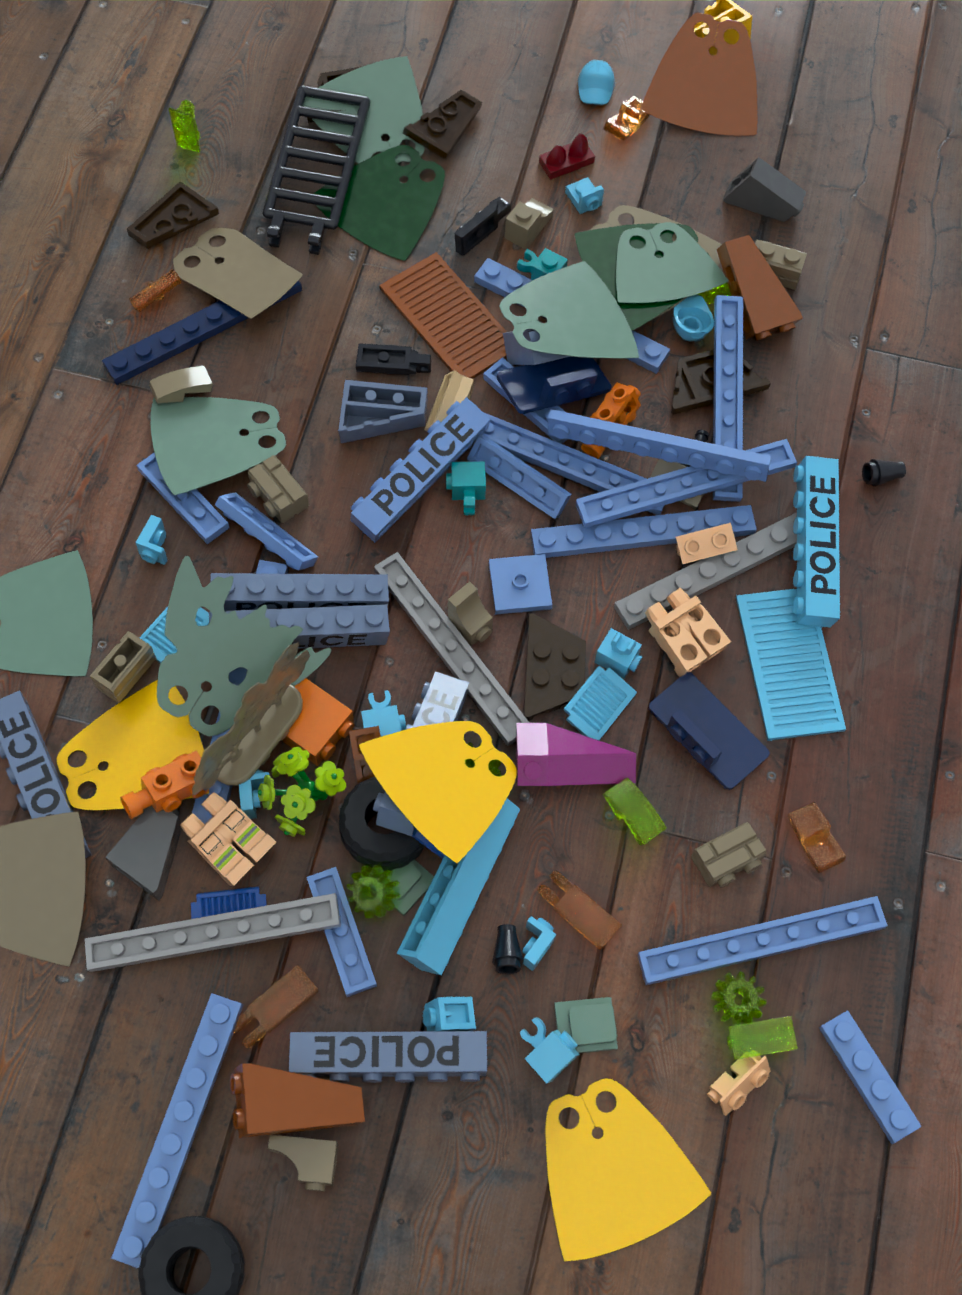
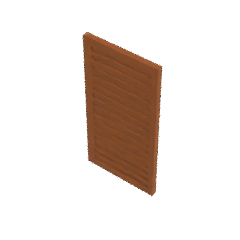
[379,252,507,379]

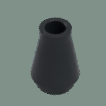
[862,459,906,487]
[492,924,524,974]

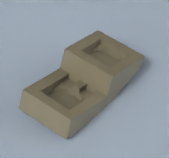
[149,366,213,403]

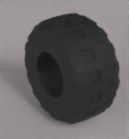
[339,777,425,871]
[138,1216,245,1295]

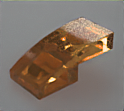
[604,96,650,141]
[788,802,846,873]

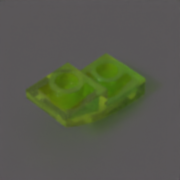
[603,778,667,845]

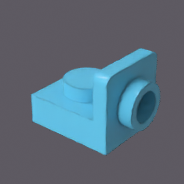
[565,177,604,214]
[135,515,168,565]
[239,770,270,819]
[522,916,557,971]
[423,997,476,1031]

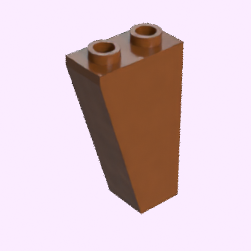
[716,235,803,341]
[230,1063,365,1138]

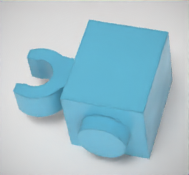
[594,628,643,679]
[361,690,406,737]
[520,1017,580,1084]

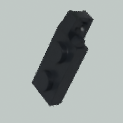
[454,196,511,256]
[355,343,432,375]

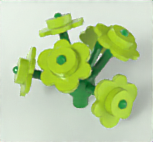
[258,747,346,837]

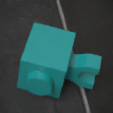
[517,248,568,280]
[446,461,486,515]

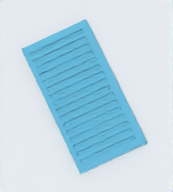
[736,589,846,741]

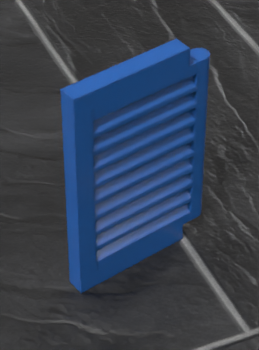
[191,886,267,919]

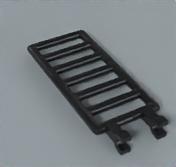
[262,85,371,255]

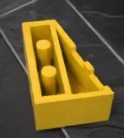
[694,0,752,55]

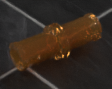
[129,269,182,312]

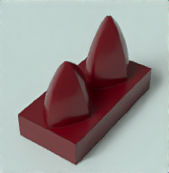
[539,133,595,180]

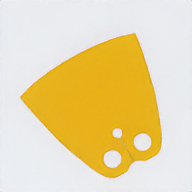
[57,680,209,810]
[359,721,517,863]
[545,1078,712,1261]

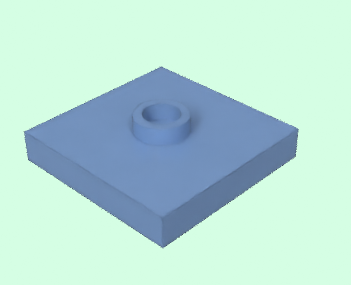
[489,554,552,615]

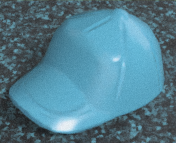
[578,60,615,105]
[673,294,714,341]

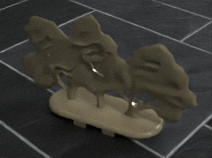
[192,642,310,795]

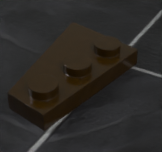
[403,90,483,159]
[127,181,219,249]

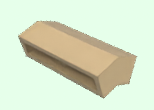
[424,370,474,432]

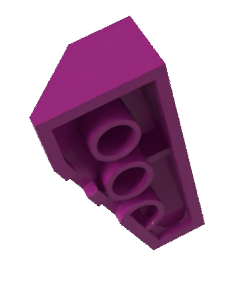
[516,723,636,786]

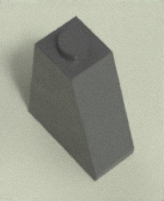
[723,157,806,222]
[105,806,182,901]

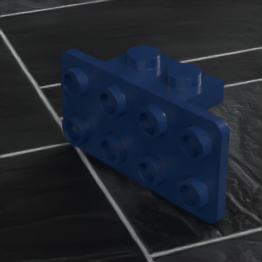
[497,356,612,414]
[648,672,770,790]

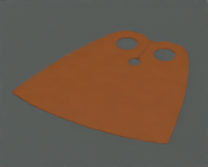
[640,13,757,136]

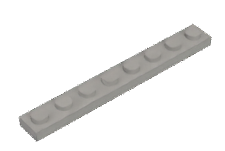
[614,512,797,630]
[374,552,529,746]
[85,893,341,972]

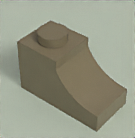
[505,198,554,250]
[448,581,493,647]
[268,1135,339,1192]

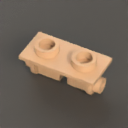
[675,522,738,564]
[707,1049,771,1116]

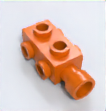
[581,383,641,459]
[120,750,209,819]

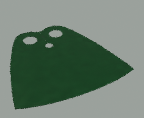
[314,145,445,261]
[574,223,710,331]

